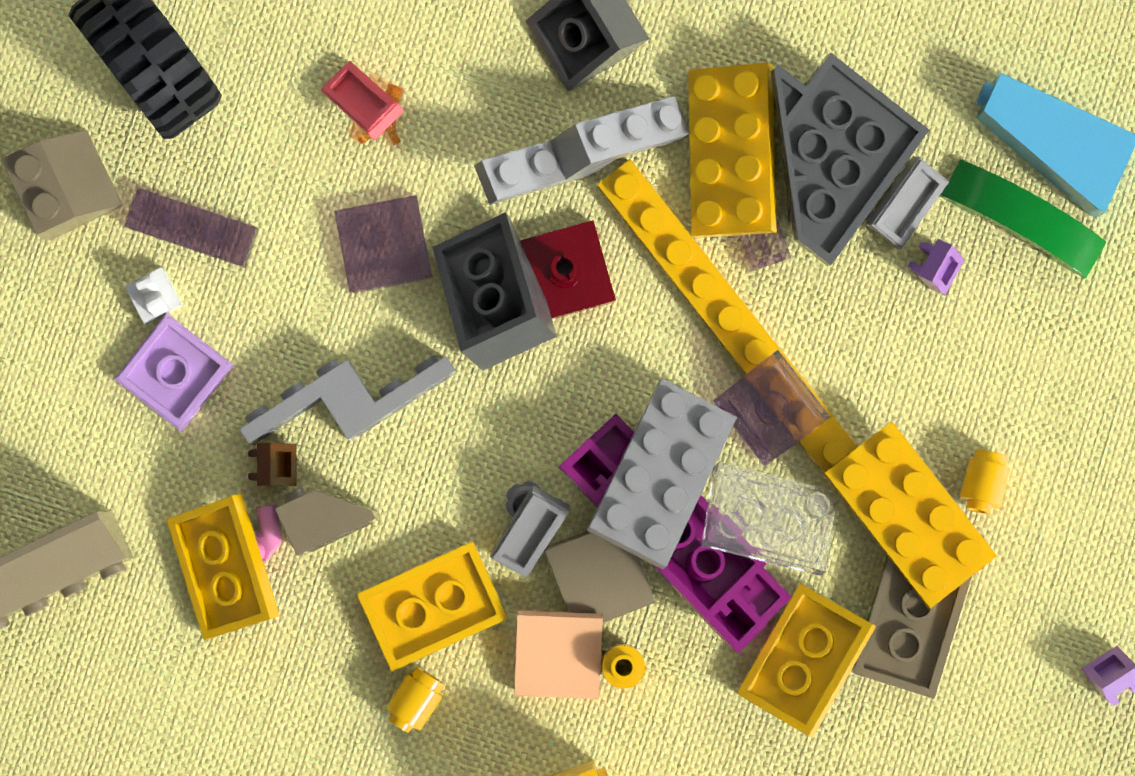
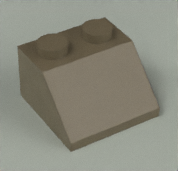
[1,130,123,241]
[275,486,382,556]

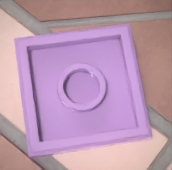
[114,313,234,432]

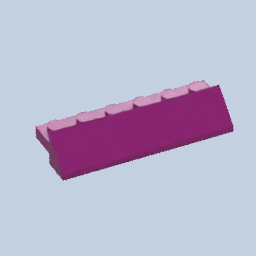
[558,414,792,654]

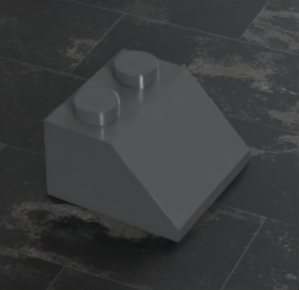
[526,0,649,91]

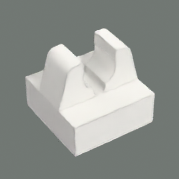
[125,267,184,325]

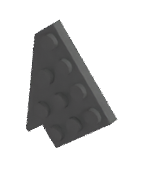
[770,53,930,266]

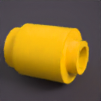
[959,449,1010,514]
[601,644,645,689]
[385,667,445,733]

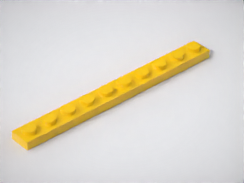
[597,159,857,485]

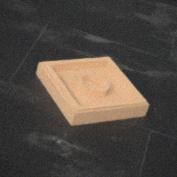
[514,610,603,699]

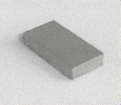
[865,156,949,250]
[490,485,570,578]

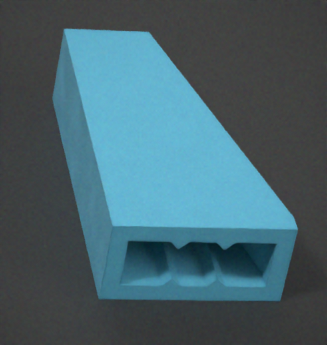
[975,73,1135,218]

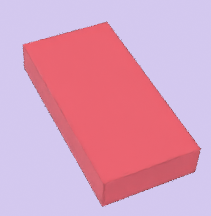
[320,60,404,141]

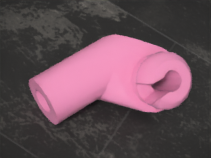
[255,504,282,563]

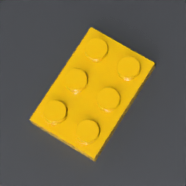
[166,493,280,641]
[357,541,508,672]
[736,583,876,738]

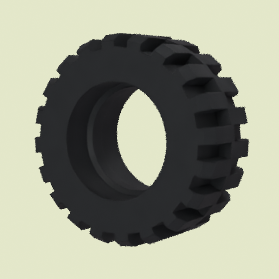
[68,0,222,139]

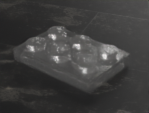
[702,461,838,576]

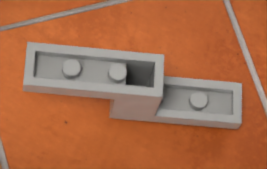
[474,96,689,205]
[239,355,457,445]

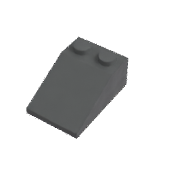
[432,212,557,371]

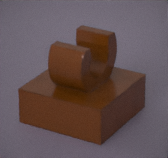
[248,443,297,486]

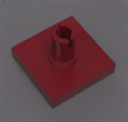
[520,220,616,320]

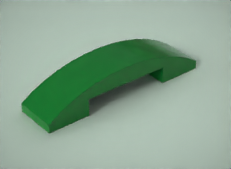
[939,160,1106,279]

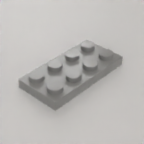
[587,378,737,570]

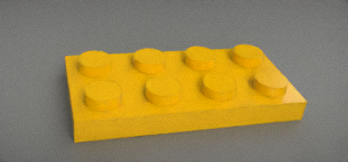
[688,62,777,238]
[823,421,997,609]

